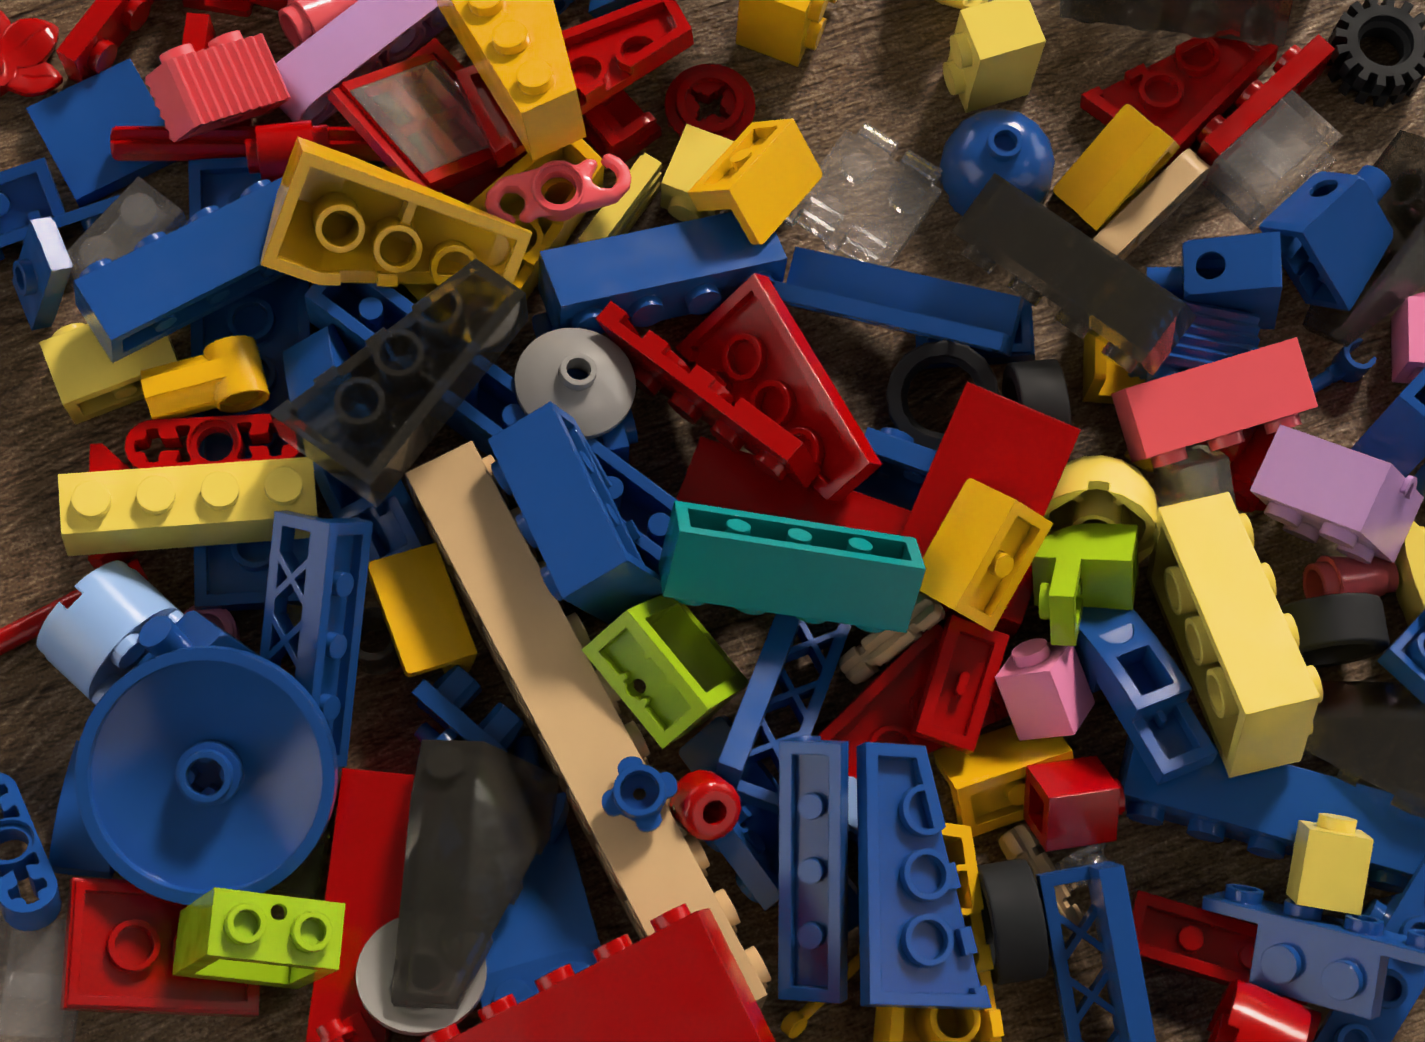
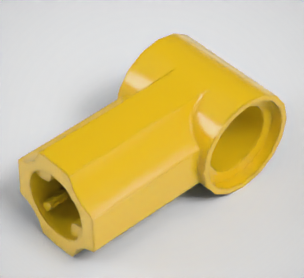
[140,335,270,419]

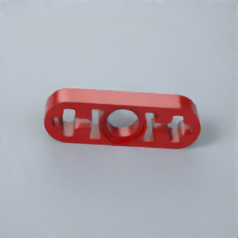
[125,413,305,469]

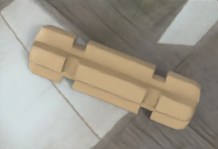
[838,593,945,684]
[998,823,1083,941]

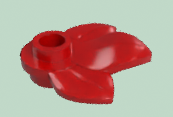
[0,10,63,97]

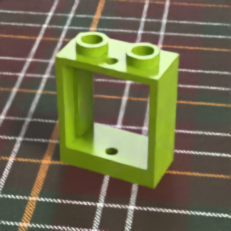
[582,594,749,749]
[172,887,346,989]

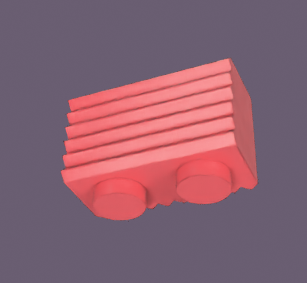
[145,30,291,142]

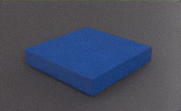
[26,58,176,208]

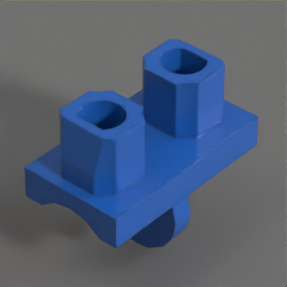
[412,665,525,777]

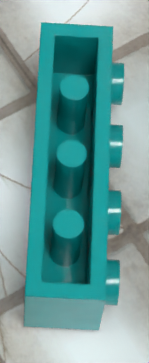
[658,500,926,633]

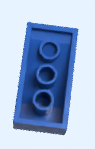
[431,772,600,1008]

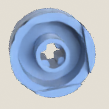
[36,560,184,705]

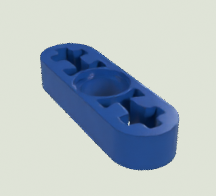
[0,772,62,931]

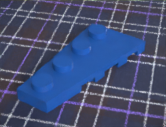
[856,742,992,1010]

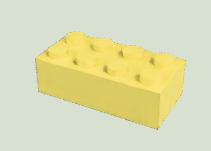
[1146,492,1323,778]

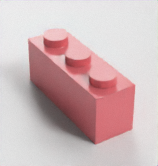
[1111,337,1318,469]

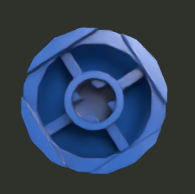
[938,108,1055,228]

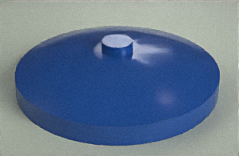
[74,646,338,905]

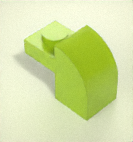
[1032,523,1139,646]

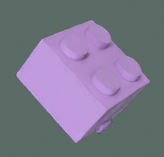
[1250,424,1424,564]

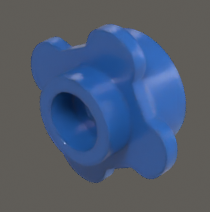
[602,756,677,832]

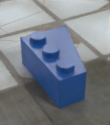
[487,401,662,624]

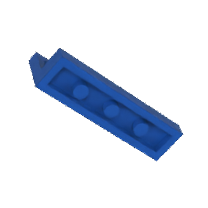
[774,246,1024,357]
[260,511,373,768]
[715,614,852,815]
[778,735,849,1004]
[1035,861,1156,1042]

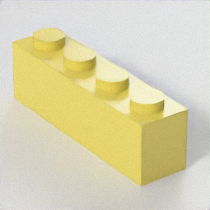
[58,456,318,556]

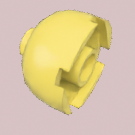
[1044,455,1158,563]

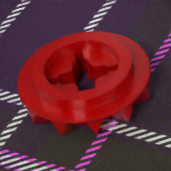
[665,63,756,141]

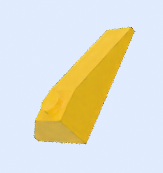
[260,136,533,289]

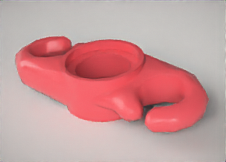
[485,153,632,224]

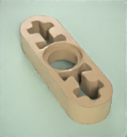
[1078,148,1211,275]

